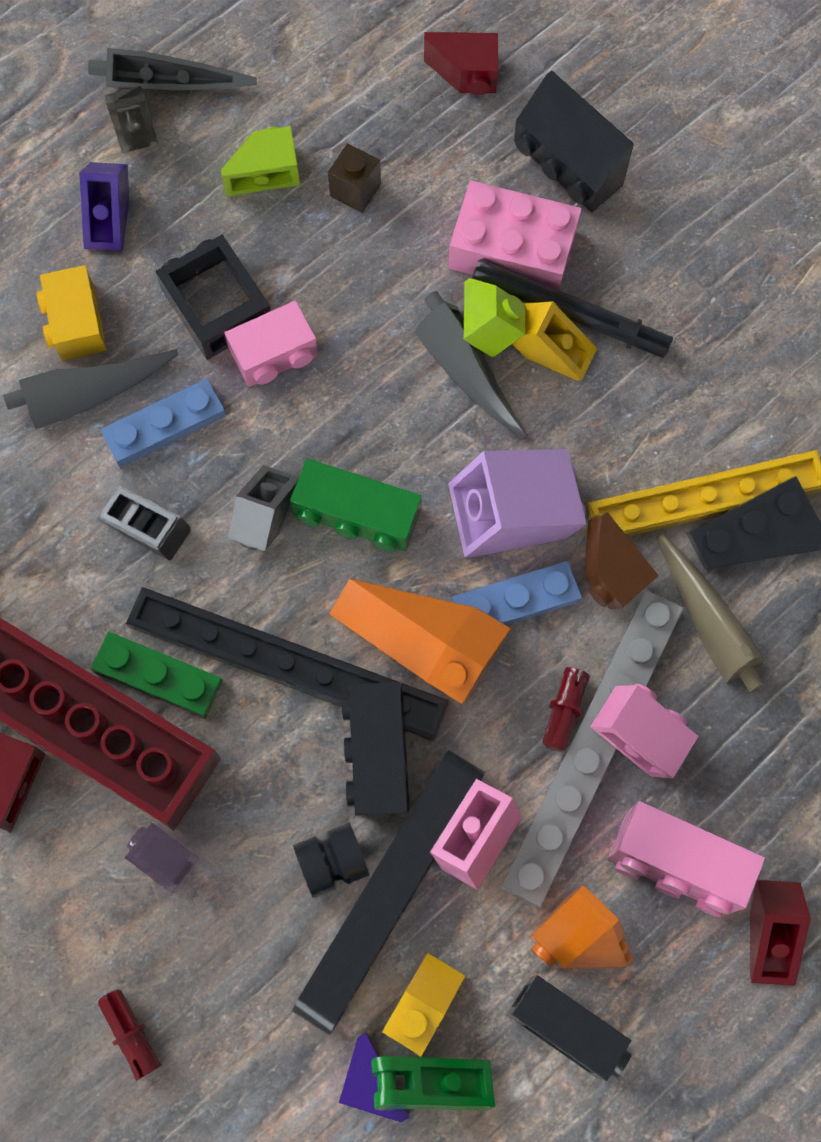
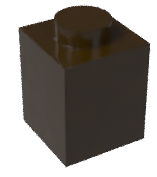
[328,143,381,213]

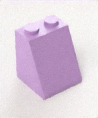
[448,449,587,558]

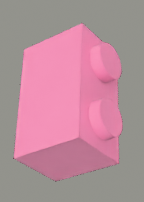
[224,300,318,387]
[590,684,698,779]
[430,779,522,890]

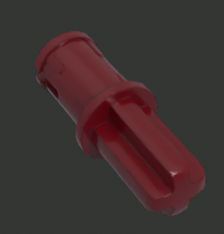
[542,667,590,752]
[98,989,162,1081]

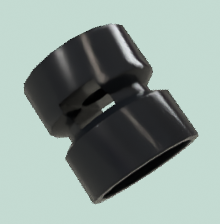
[293,822,370,899]

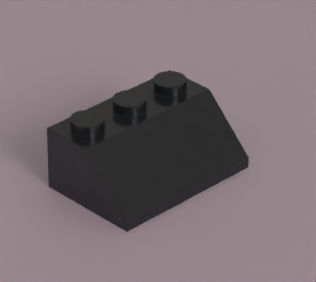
[514,70,634,213]

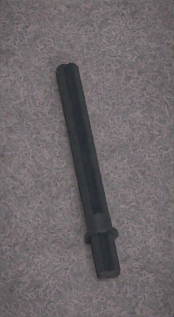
[473,259,673,358]

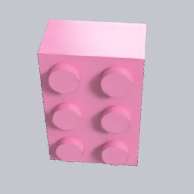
[448,180,582,290]
[607,801,765,917]

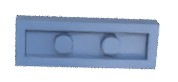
[100,378,226,468]
[451,561,582,625]

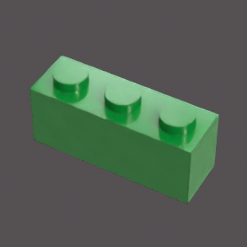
[290,458,422,552]

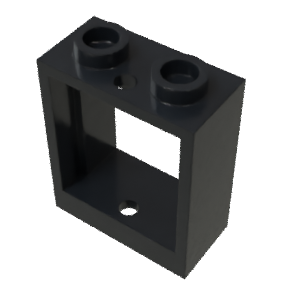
[155,234,271,360]
[506,975,632,1081]

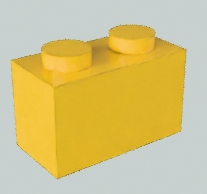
[36,265,107,361]

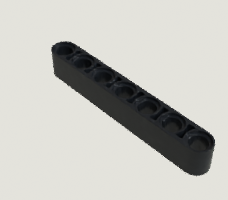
[292,750,485,1036]

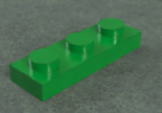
[90,631,223,719]

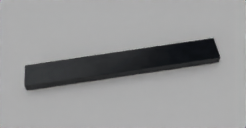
[126,587,449,741]

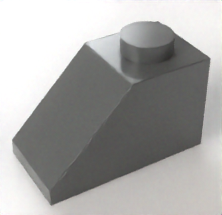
[227,465,299,551]

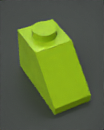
[221,126,300,197]
[464,278,526,358]

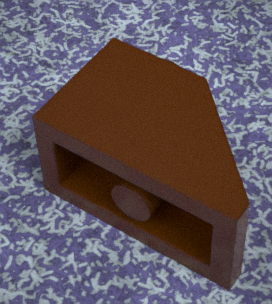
[584,512,659,609]

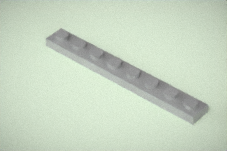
[501,590,683,908]

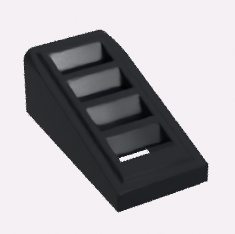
[98,485,191,560]

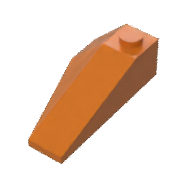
[329,579,511,704]
[529,885,634,969]

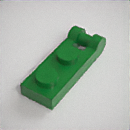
[371,1056,495,1111]

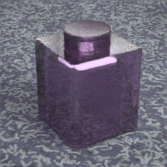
[125,822,199,893]

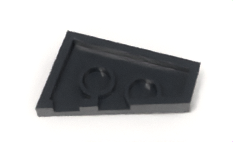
[686,476,821,569]

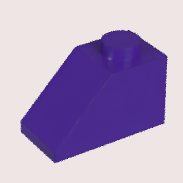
[79,162,129,251]

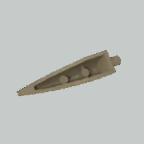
[657,533,765,693]

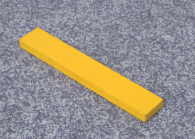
[586,450,821,537]

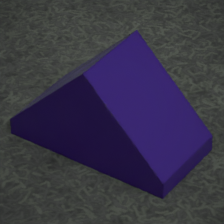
[339,1032,409,1122]

